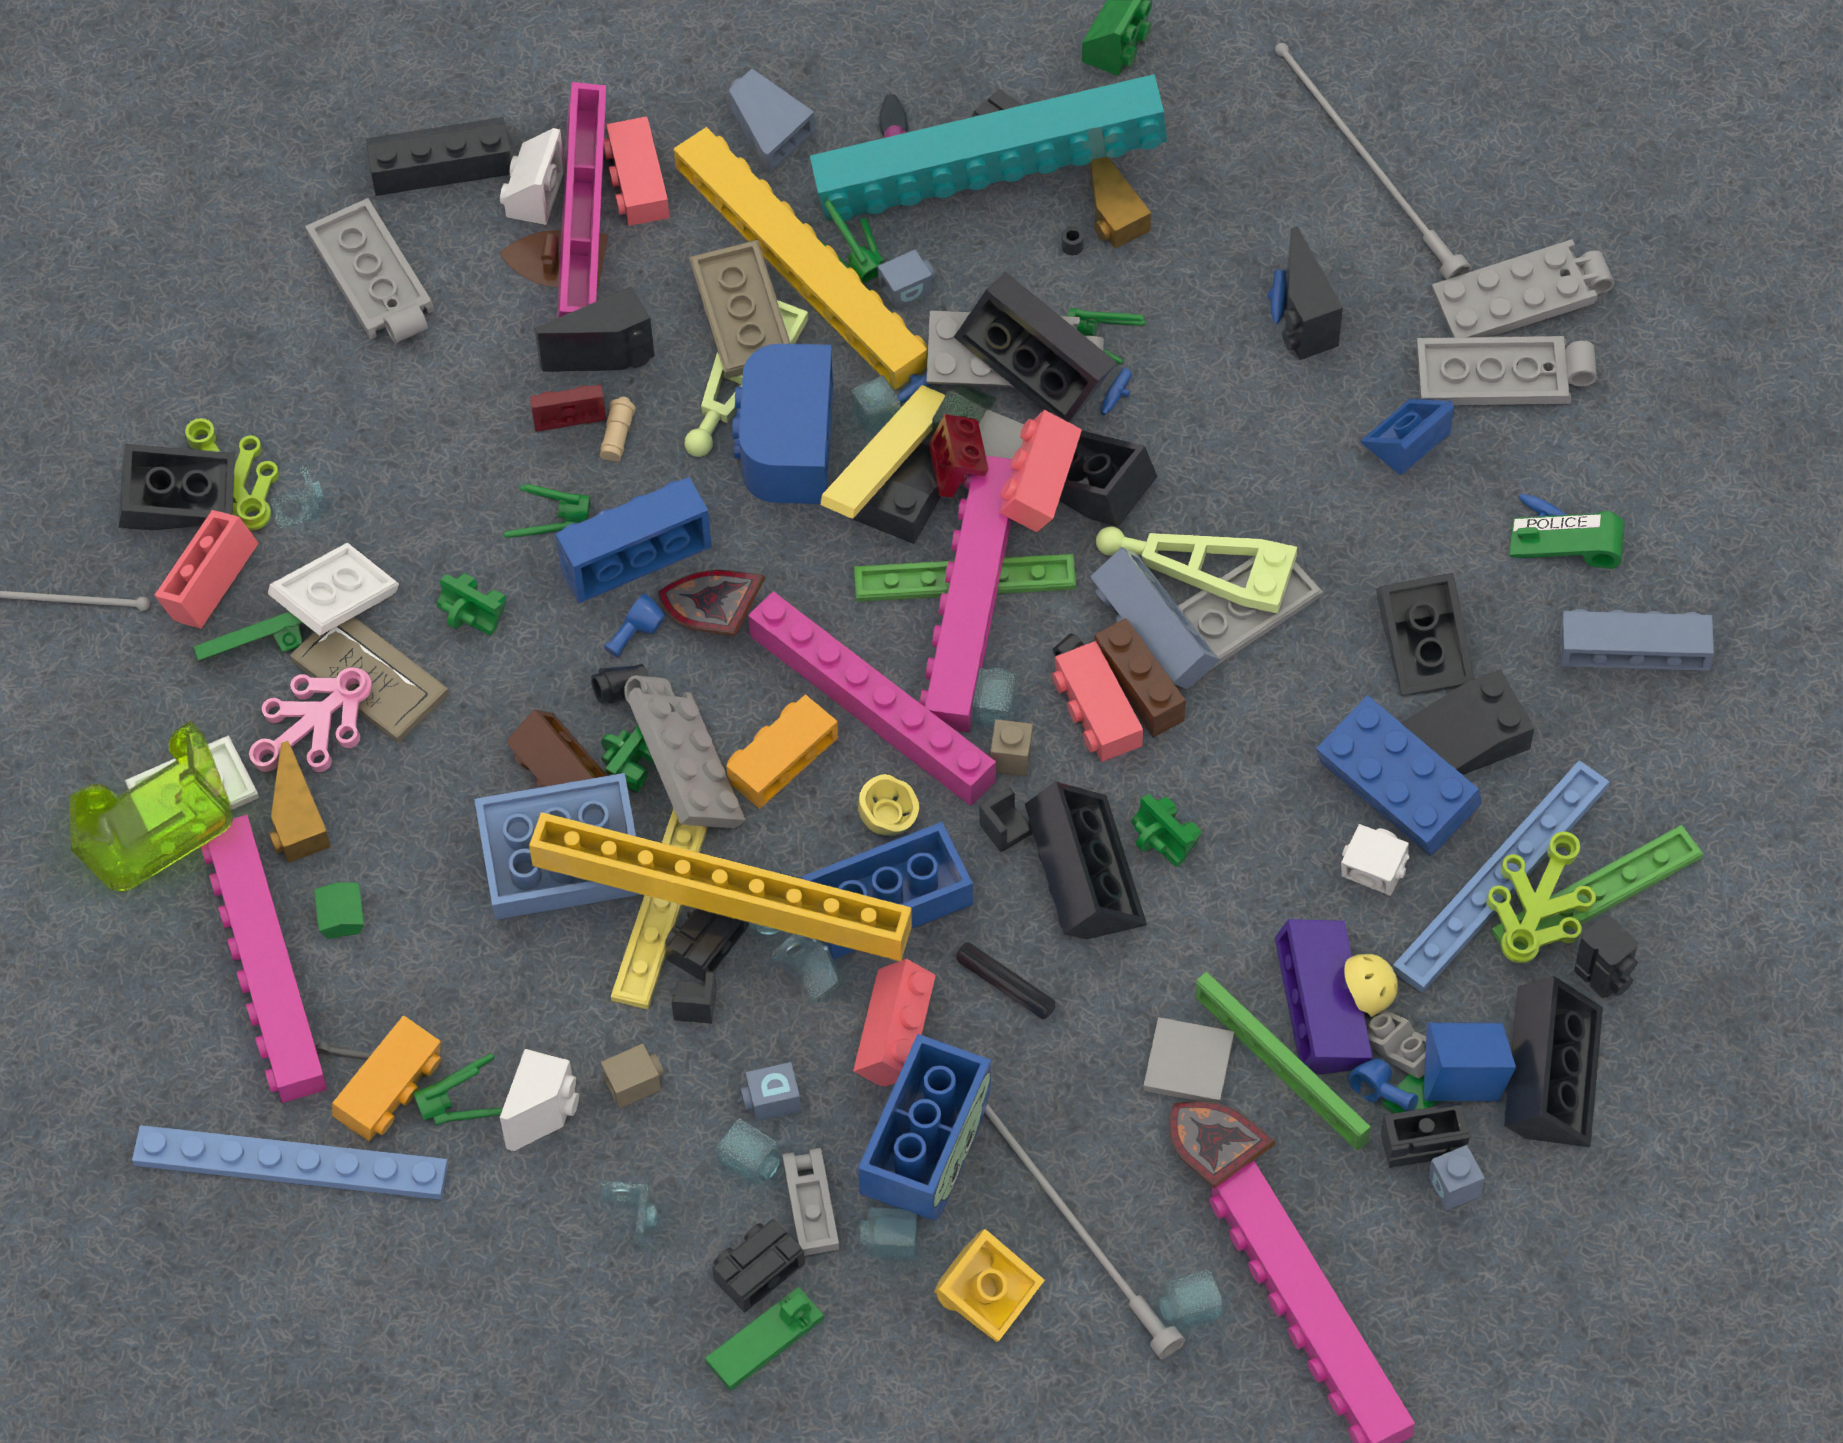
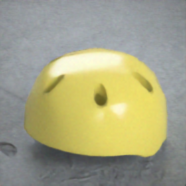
[858,774,919,836]
[1344,954,1398,1017]

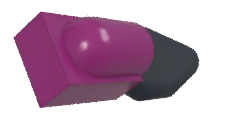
[879,94,908,138]

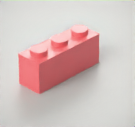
[603,117,670,226]
[999,410,1082,532]
[154,510,259,629]
[1052,641,1143,762]
[853,959,936,1087]

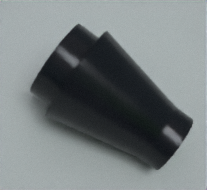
[591,664,648,704]

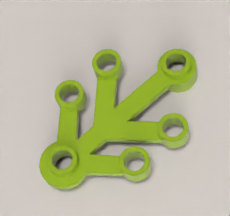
[185,418,279,531]
[1486,831,1596,963]

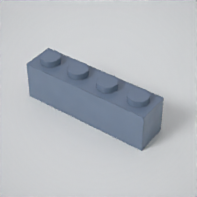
[1090,547,1220,689]
[1560,609,1714,671]

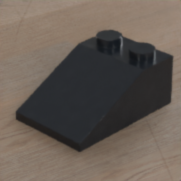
[1282,226,1343,360]
[534,286,655,372]
[1059,431,1157,526]
[850,443,941,544]
[118,444,235,530]
[1376,573,1474,696]
[1401,669,1534,775]

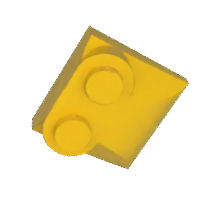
[934,1229,1045,1342]

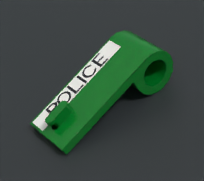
[1509,511,1625,569]

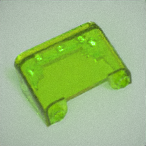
[69,721,233,891]

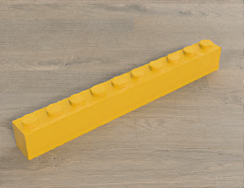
[674,127,928,390]
[529,812,912,961]

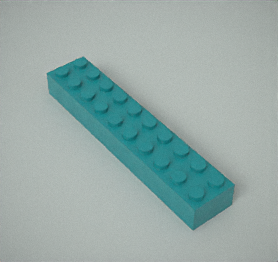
[810,74,1168,221]

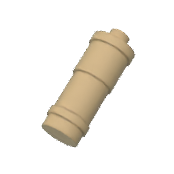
[600,397,636,462]

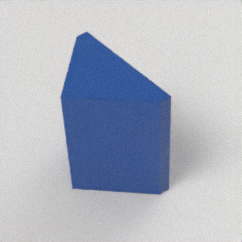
[1360,399,1454,475]
[1424,1022,1516,1101]

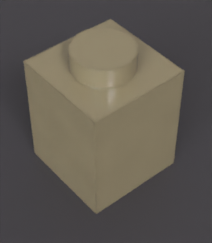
[990,719,1033,777]
[600,1044,664,1109]

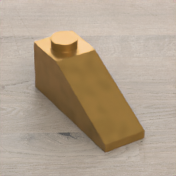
[1089,156,1151,249]
[269,740,331,863]

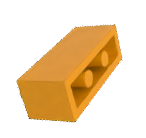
[726,694,838,809]
[332,1015,442,1141]

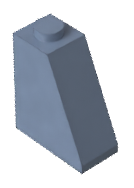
[729,69,815,173]

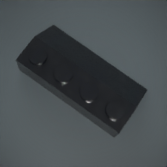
[366,117,511,196]
[954,272,1117,423]
[1025,781,1147,940]
[1504,976,1603,1147]

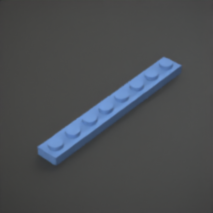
[1393,760,1610,994]
[132,1125,448,1200]

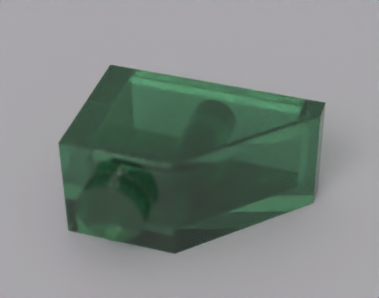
[932,385,996,437]

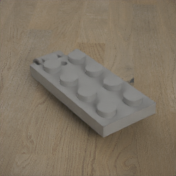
[305,198,434,344]
[1432,239,1615,338]
[927,311,1104,388]
[1416,336,1597,405]
[625,675,746,828]

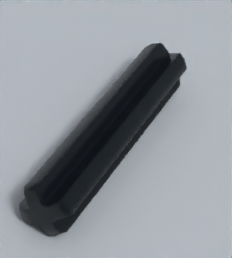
[956,942,1056,1019]

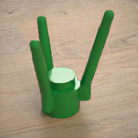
[817,200,884,284]
[1067,308,1146,364]
[503,484,590,538]
[413,1053,503,1126]

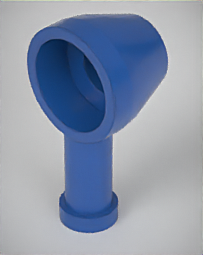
[604,593,665,658]
[1348,1058,1418,1111]

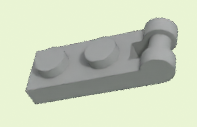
[782,1148,839,1256]

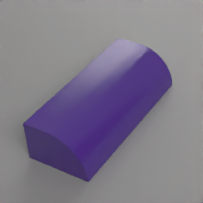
[1275,919,1373,1075]

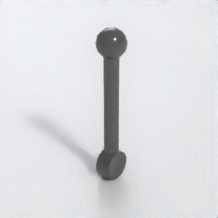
[316,1042,372,1060]

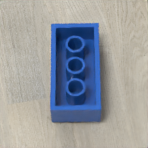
[555,477,712,603]
[1316,695,1482,856]
[802,822,973,960]

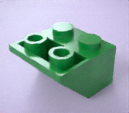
[1082,0,1152,76]

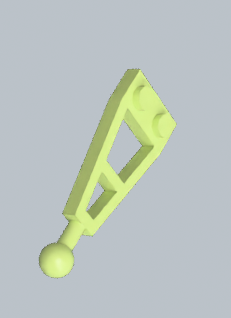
[684,300,808,457]
[1096,527,1297,614]

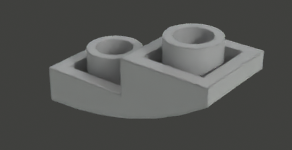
[1366,1009,1426,1079]

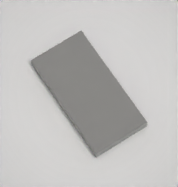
[1178,542,1323,670]

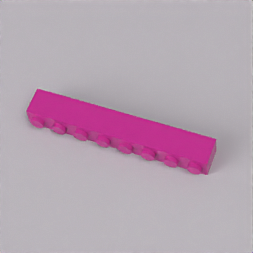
[557,82,606,318]
[920,455,1013,733]
[748,591,996,806]
[200,815,327,1103]
[1209,1161,1415,1443]

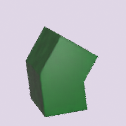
[314,882,364,939]

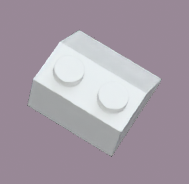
[500,128,565,225]
[500,1049,579,1151]

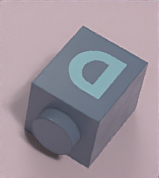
[878,250,935,310]
[740,1062,801,1122]
[1428,1145,1485,1210]

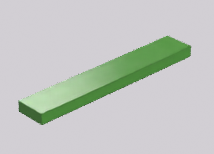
[854,554,1076,602]
[1491,825,1703,962]
[1195,972,1371,1150]

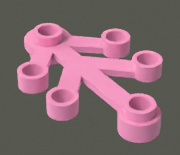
[249,667,372,772]

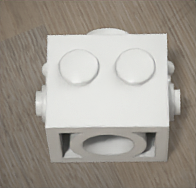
[1341,824,1409,896]

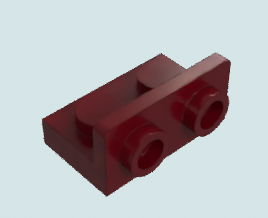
[530,385,606,432]
[929,414,989,498]

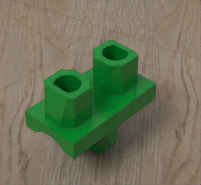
[437,573,506,636]
[600,725,655,792]
[1131,794,1201,867]

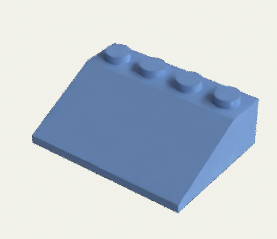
[474,773,642,920]

